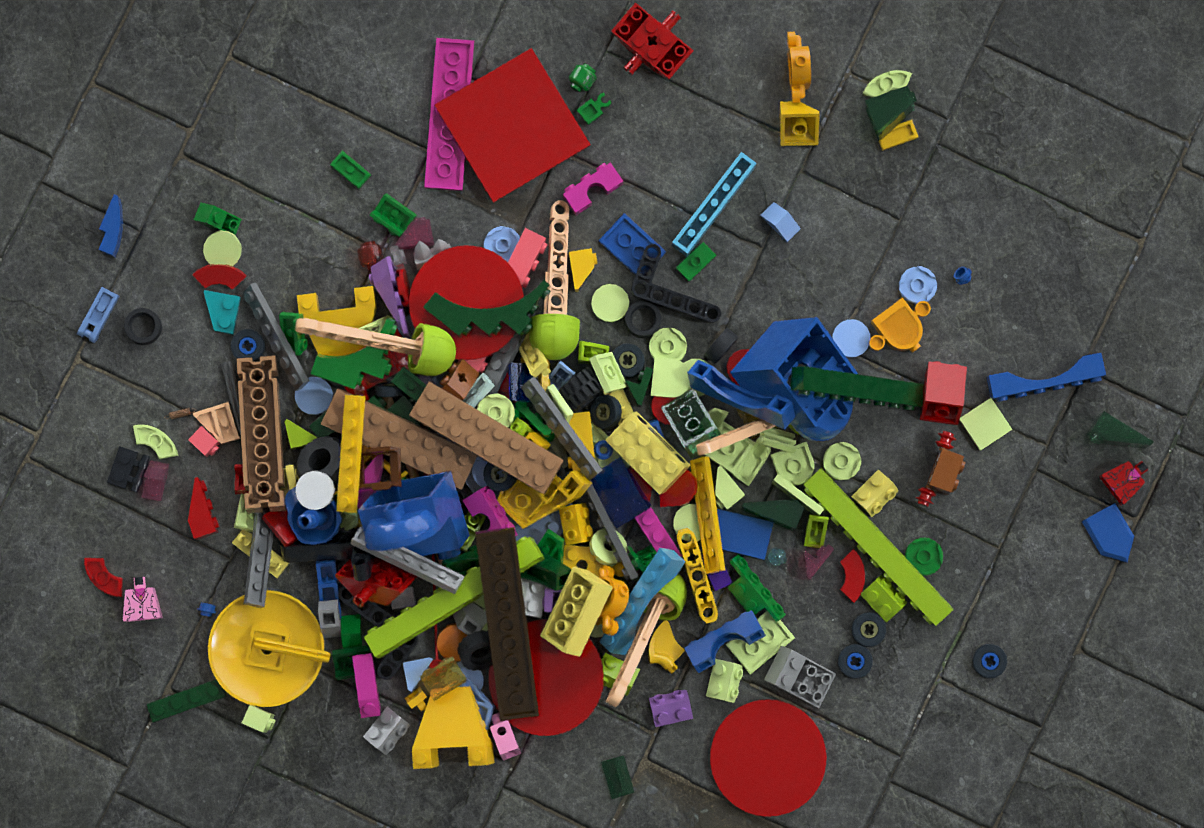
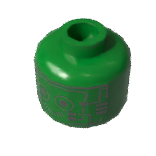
[568,63,597,92]

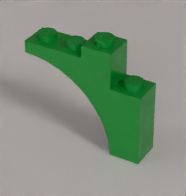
[311,318,397,389]

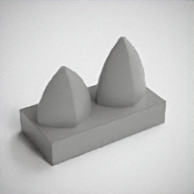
[413,239,451,270]

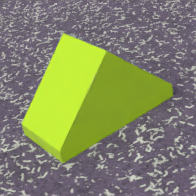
[578,341,609,364]
[285,419,317,450]
[804,515,829,549]

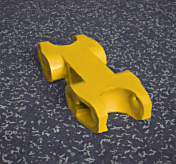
[677,528,718,623]

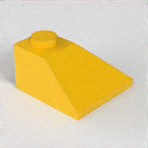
[780,101,819,146]

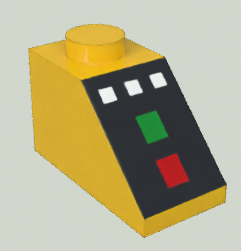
[569,248,598,292]

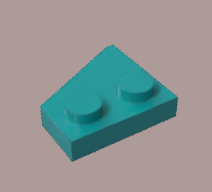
[204,290,241,335]

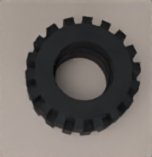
[558,366,604,413]

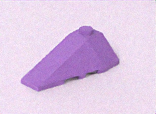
[369,256,410,339]

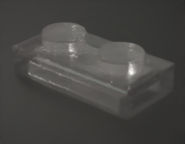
[390,245,407,269]

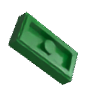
[330,151,372,190]
[676,242,717,282]

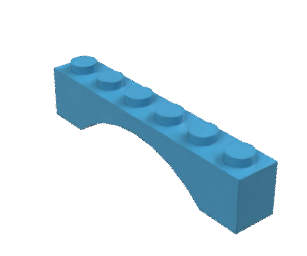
[599,548,686,655]

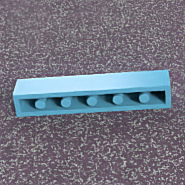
[672,152,757,257]

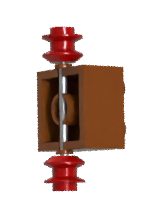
[915,431,966,507]

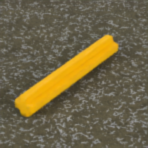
[254,638,331,662]

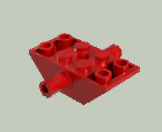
[611,3,694,80]
[335,558,418,607]

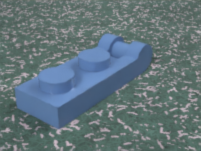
[77,287,120,343]

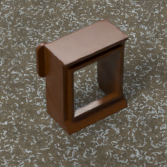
[359,445,402,491]

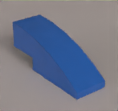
[99,194,123,258]
[316,560,342,619]

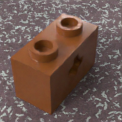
[439,359,480,401]

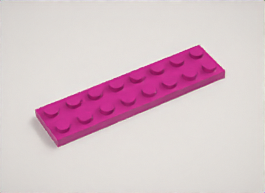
[424,38,474,191]

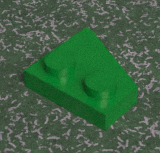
[537,528,565,563]

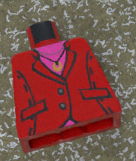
[1099,461,1148,506]

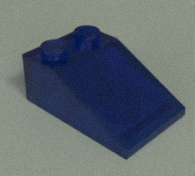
[590,457,651,528]

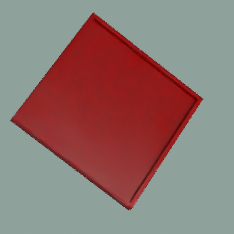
[434,48,591,203]

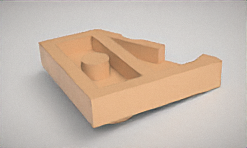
[193,402,240,445]

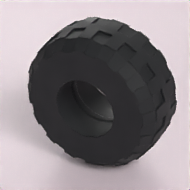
[296,436,341,491]

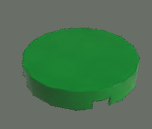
[905,538,943,576]

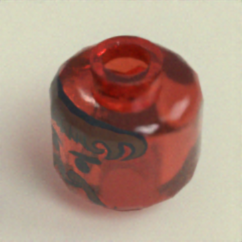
[357,241,384,271]

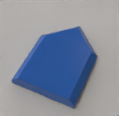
[1081,503,1134,563]

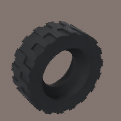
[457,630,493,671]

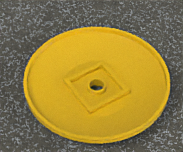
[208,590,325,707]

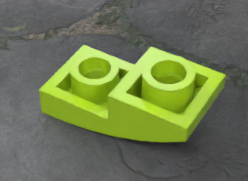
[460,511,486,553]

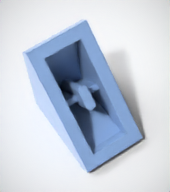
[760,202,801,242]
[549,361,575,390]
[403,657,433,692]

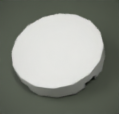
[296,471,335,510]

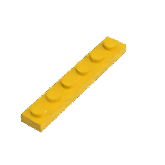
[336,395,365,513]
[690,457,725,574]

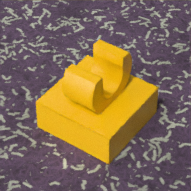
[405,686,427,712]

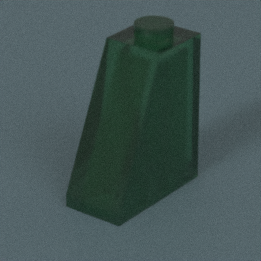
[865,85,917,141]

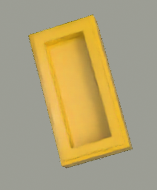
[876,120,918,151]

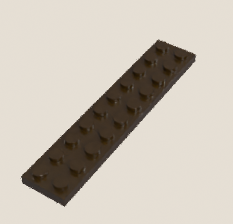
[475,527,539,721]

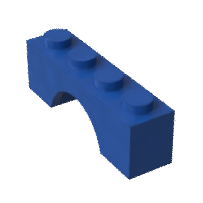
[684,610,766,673]

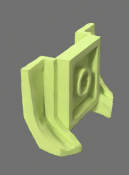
[685,408,771,486]

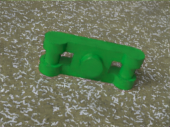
[516,399,555,442]

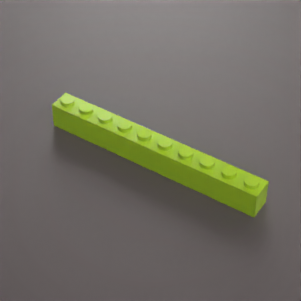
[803,468,953,626]
[364,536,545,658]

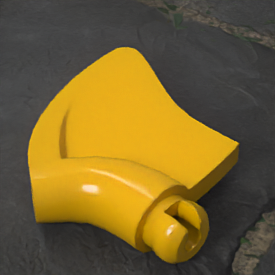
[648,620,685,673]

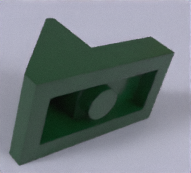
[625,367,653,407]

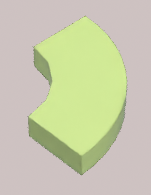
[862,70,912,102]
[133,425,179,460]

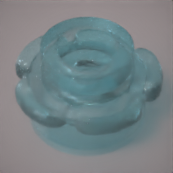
[768,548,787,566]

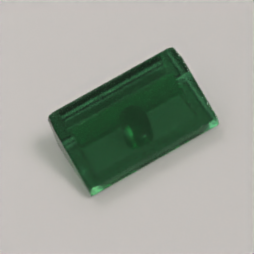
[601,756,634,799]

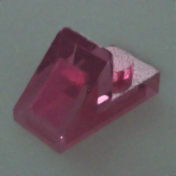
[142,460,170,502]
[803,544,834,580]

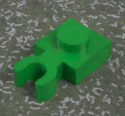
[577,93,611,126]

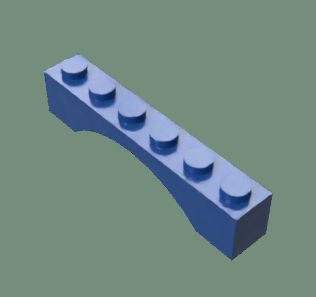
[987,353,1106,402]
[687,360,796,430]

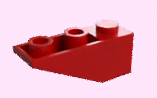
[188,477,220,540]

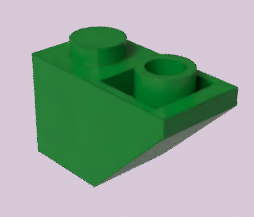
[194,202,242,235]

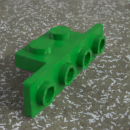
[728,555,786,622]

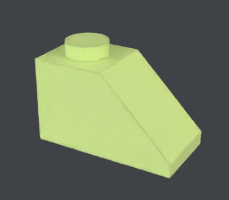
[715,465,745,511]

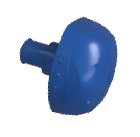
[285,486,343,545]

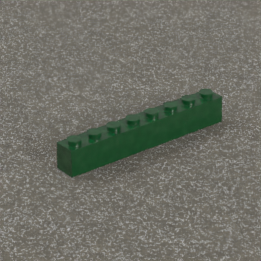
[790,366,924,411]

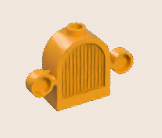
[787,31,811,103]
[869,298,931,353]
[595,565,629,636]

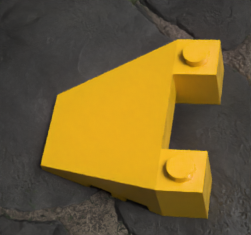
[297,286,377,356]
[497,432,592,529]
[412,686,494,769]

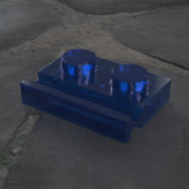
[509,362,538,403]

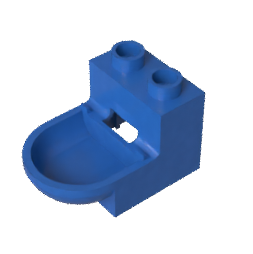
[730,317,858,441]
[358,471,470,560]

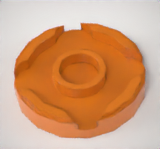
[437,623,467,662]

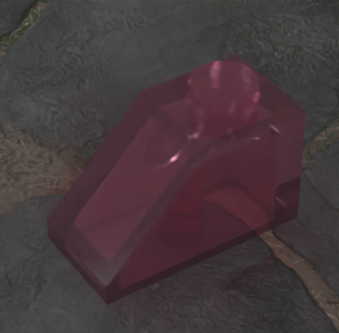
[395,217,434,251]

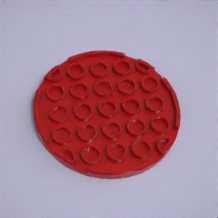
[409,245,524,361]
[489,619,604,736]
[710,700,827,816]

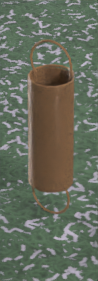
[164,408,196,420]

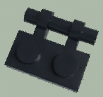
[107,446,150,493]

